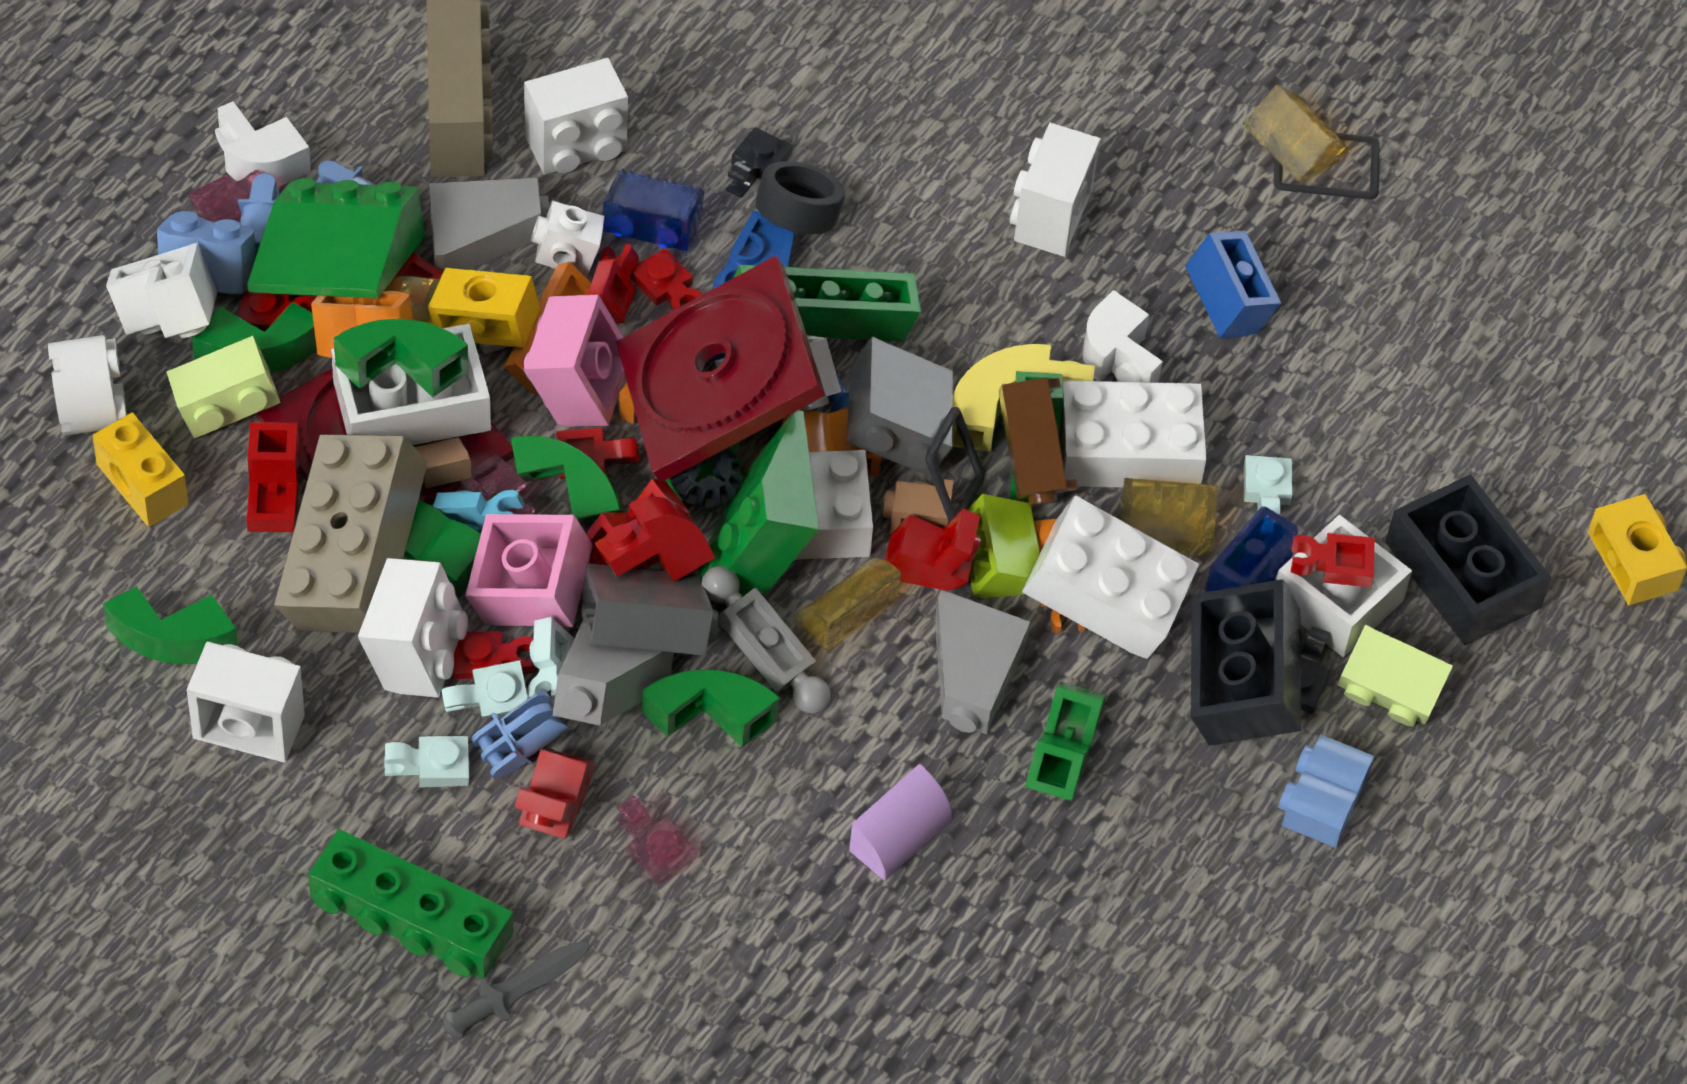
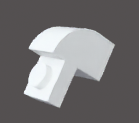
[215,101,311,187]
[1083,290,1163,383]

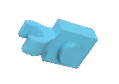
[433,490,524,534]

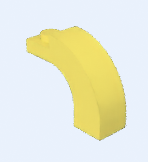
[952,344,1095,452]

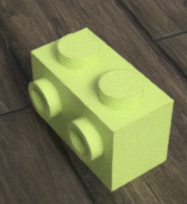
[167,336,281,439]
[1337,625,1453,726]

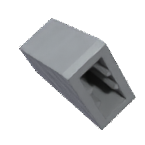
[429,178,549,272]
[935,590,1030,734]
[552,621,675,726]

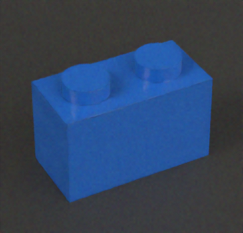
[1185,231,1281,338]

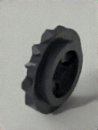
[670,446,744,508]

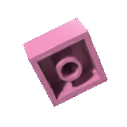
[524,295,625,427]
[465,514,593,627]

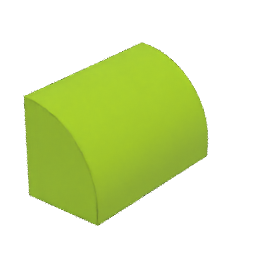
[968,494,1040,599]

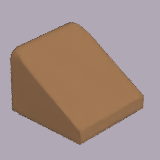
[414,437,471,488]

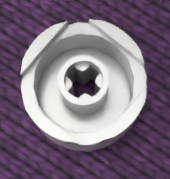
[48,335,127,436]

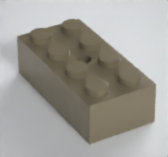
[427,0,493,177]
[274,435,428,633]

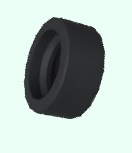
[755,161,845,234]

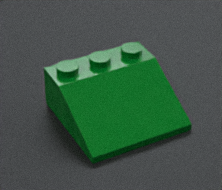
[247,178,425,299]
[698,410,819,597]

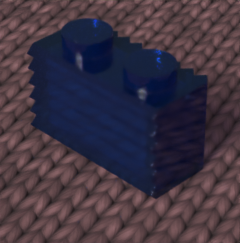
[602,169,705,252]
[1204,506,1298,593]

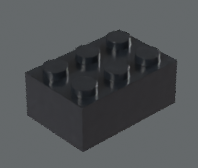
[1385,474,1552,646]
[1191,579,1301,745]

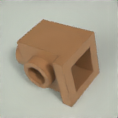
[882,479,954,534]

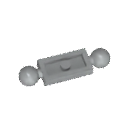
[702,566,831,713]

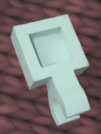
[1244,455,1292,531]
[527,617,574,699]
[442,660,528,719]
[384,736,469,787]

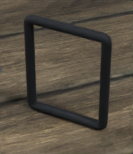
[1273,128,1380,199]
[925,407,985,523]

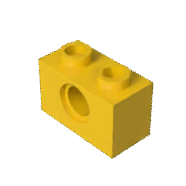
[428,268,540,348]
[92,412,188,527]
[1588,494,1687,605]

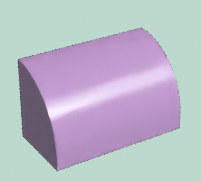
[849,764,952,881]

